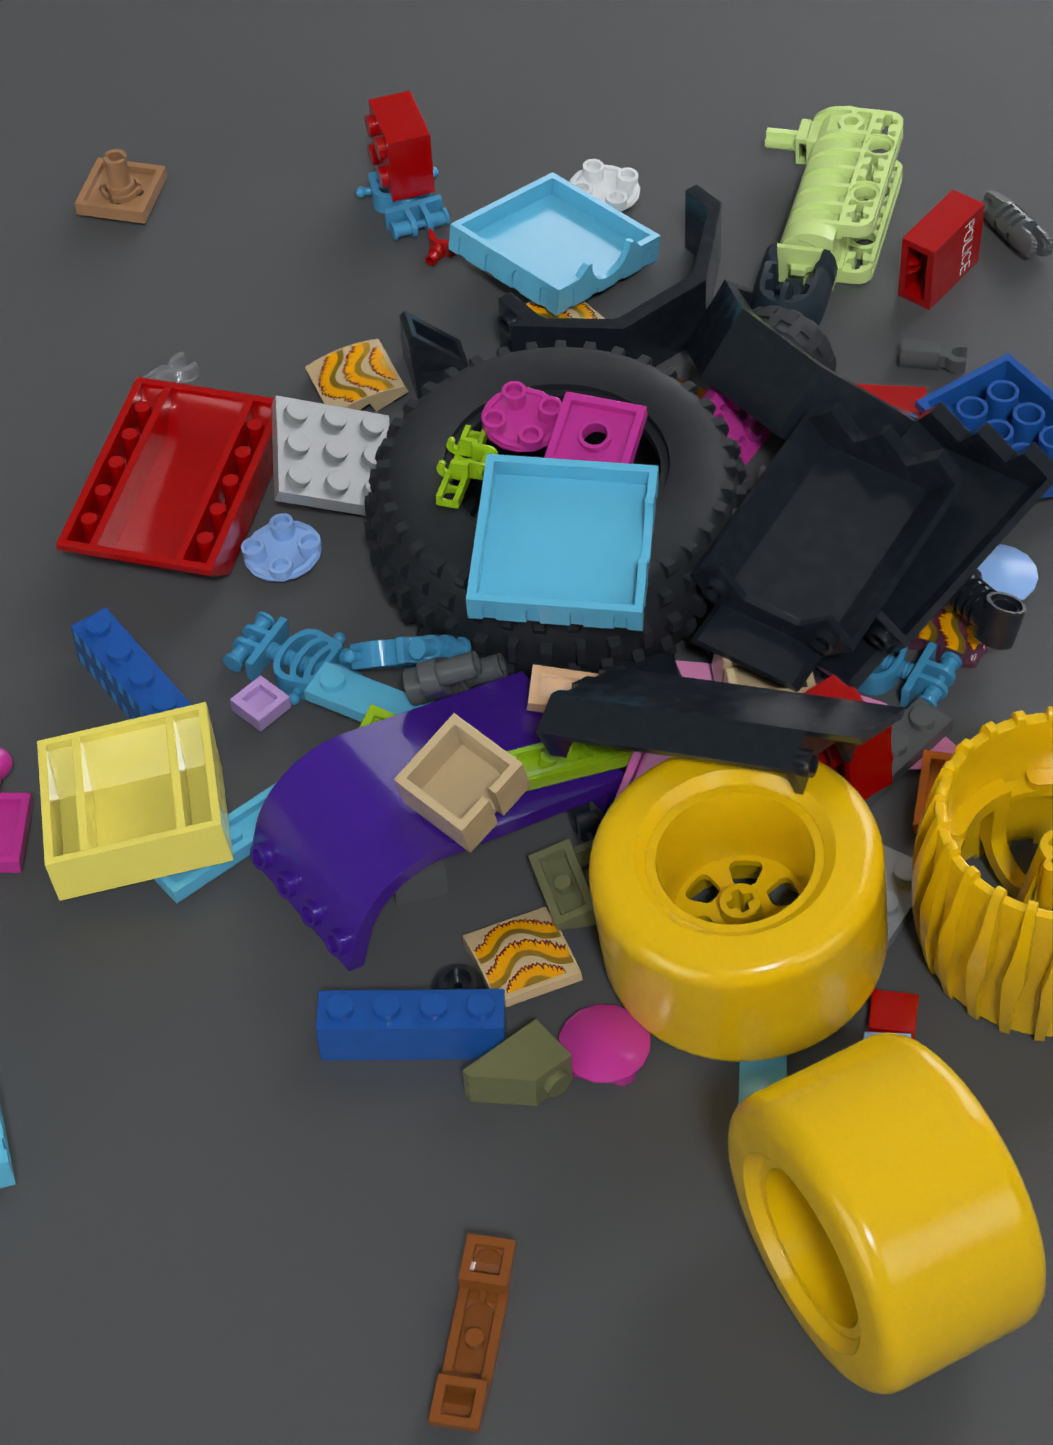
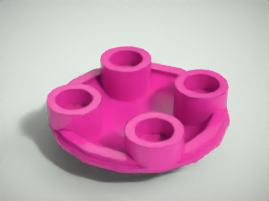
[481,381,562,452]
[559,1004,650,1086]

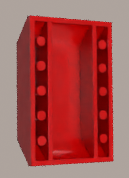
[56,377,274,576]

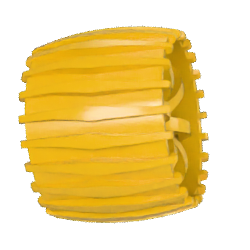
[911,706,1053,1041]

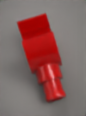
[425,222,456,266]

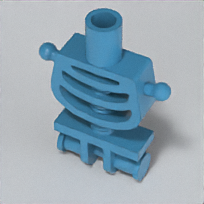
[355,165,451,241]
[222,611,362,706]
[339,635,471,671]
[844,642,962,708]

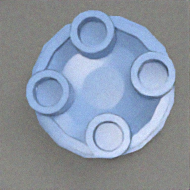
[241,513,323,582]
[978,544,1038,600]

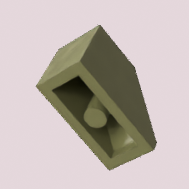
[462,1019,573,1106]

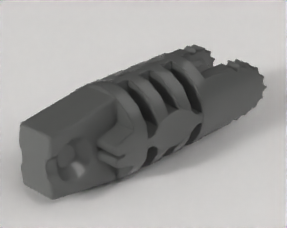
[982,191,1053,257]

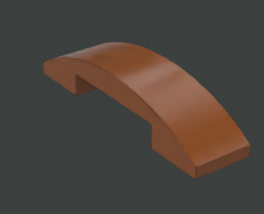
[428,1233,517,1433]

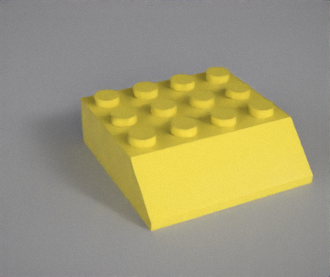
[37,702,234,901]

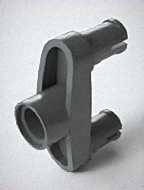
[403,651,508,706]

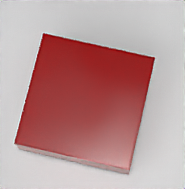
[868,989,919,1039]

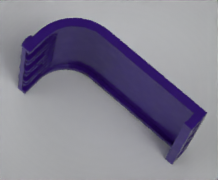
[250,671,624,971]

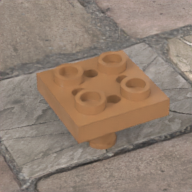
[74,149,167,224]

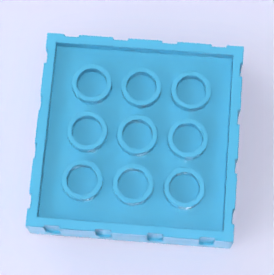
[449,172,661,316]
[466,454,659,631]

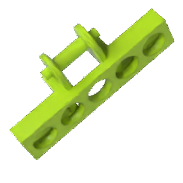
[436,425,499,509]

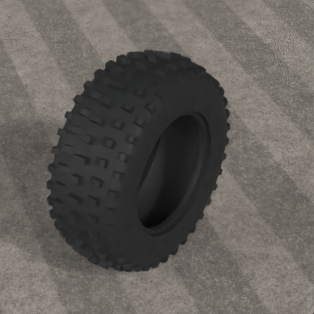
[364,340,751,680]

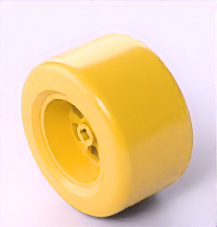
[589,757,888,1062]
[728,1032,1046,1395]

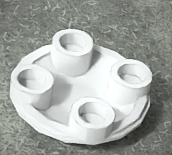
[570,159,640,212]

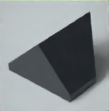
[399,311,469,400]

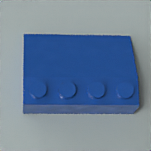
[915,353,1053,498]

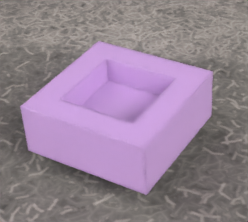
[230,675,291,732]

